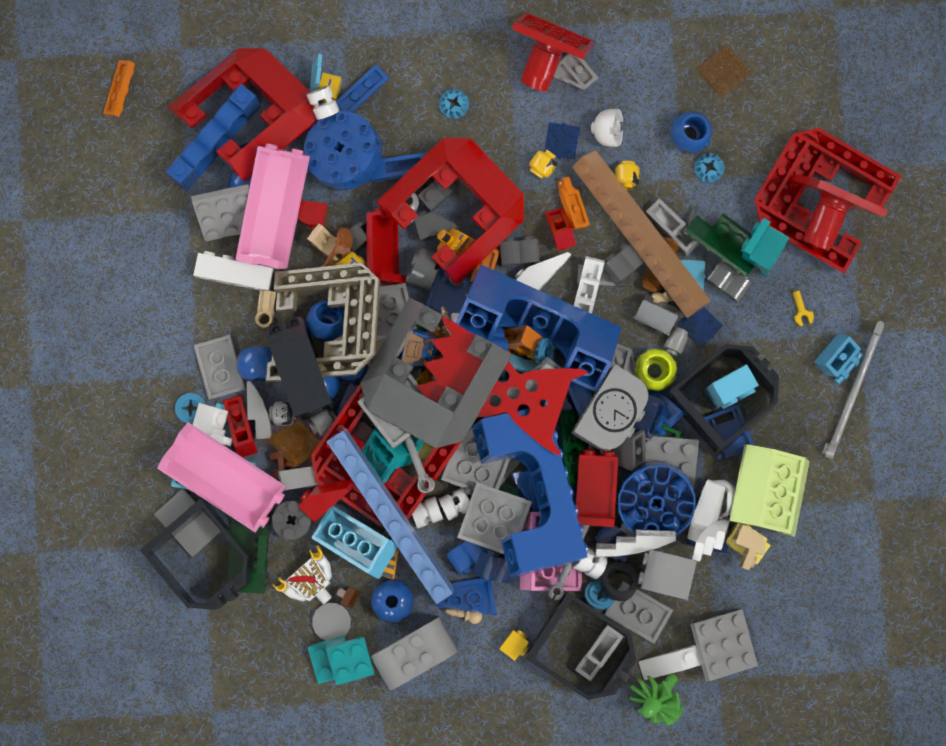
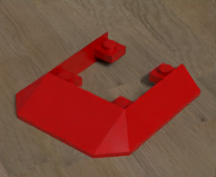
[168,48,316,182]
[754,128,902,274]
[376,137,524,286]
[311,383,462,526]

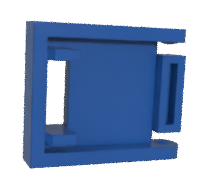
[426,268,473,319]
[703,404,754,461]

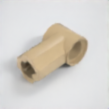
[255,290,277,329]

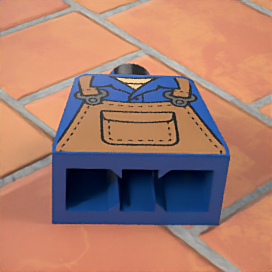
[398,328,443,366]

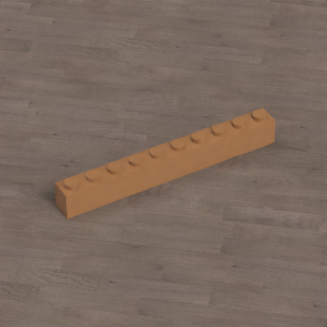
[572,150,711,318]

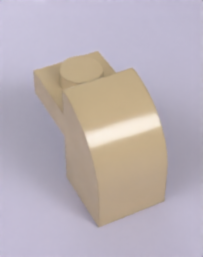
[307,224,351,261]
[732,524,765,570]

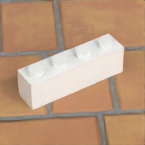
[193,251,275,291]

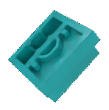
[741,218,789,277]
[362,428,424,483]
[308,636,375,685]

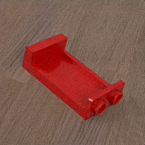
[366,208,408,285]
[576,449,618,527]

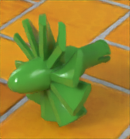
[630,674,684,726]

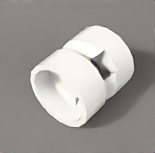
[307,85,340,120]
[438,487,470,521]
[412,496,443,528]
[572,548,607,579]

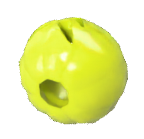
[635,349,677,391]

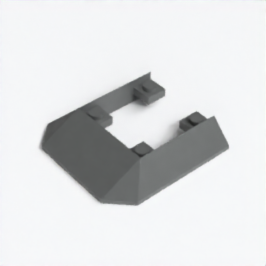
[361,297,512,448]

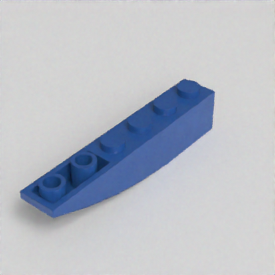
[366,153,427,183]

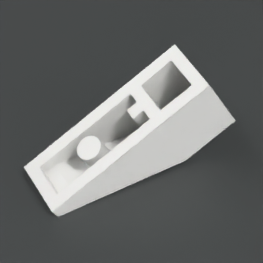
[515,252,571,290]
[688,479,726,542]
[638,645,701,680]

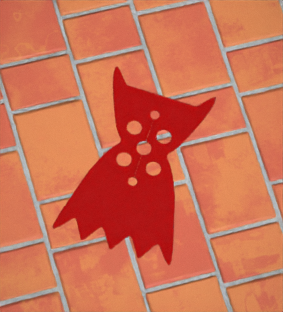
[417,317,588,455]

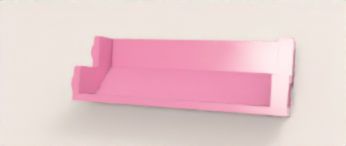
[236,144,310,269]
[157,422,286,533]

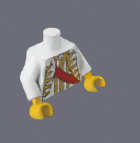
[273,545,332,605]

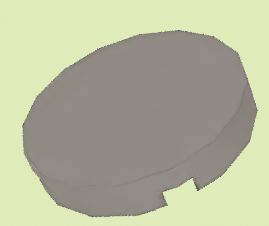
[312,603,351,641]

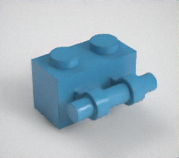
[814,334,863,385]

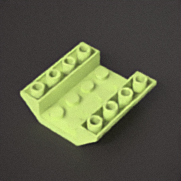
[730,444,810,537]

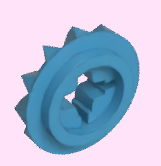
[439,88,469,119]
[694,152,725,183]
[534,338,554,365]
[175,393,205,424]
[585,580,615,611]

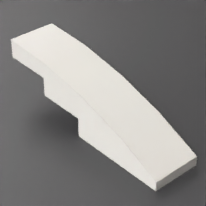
[574,256,605,314]
[692,517,730,561]
[596,530,676,557]

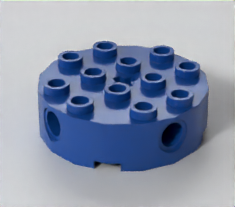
[304,111,382,191]
[618,461,695,536]

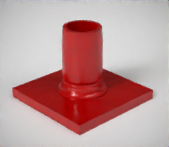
[512,12,595,91]
[791,173,888,251]

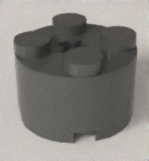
[405,247,440,292]
[272,501,312,540]

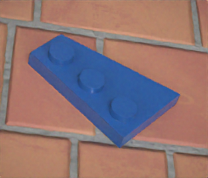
[436,578,497,616]

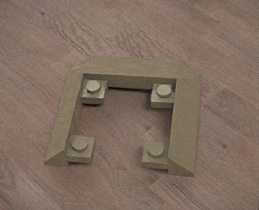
[266,263,380,382]

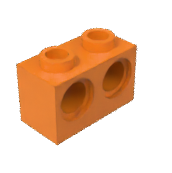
[504,325,543,357]

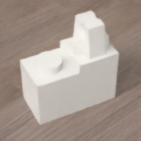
[193,403,232,446]

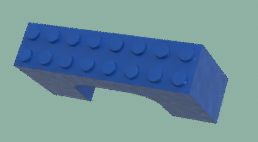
[456,265,622,392]
[472,405,588,578]

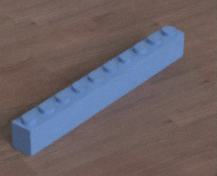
[327,428,454,604]

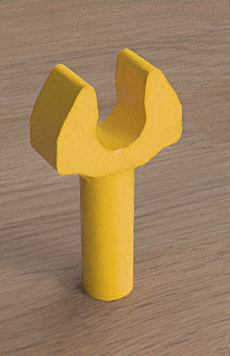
[793,291,814,327]

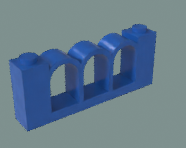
[166,84,260,192]

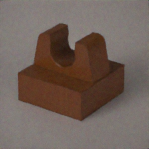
[336,586,361,609]

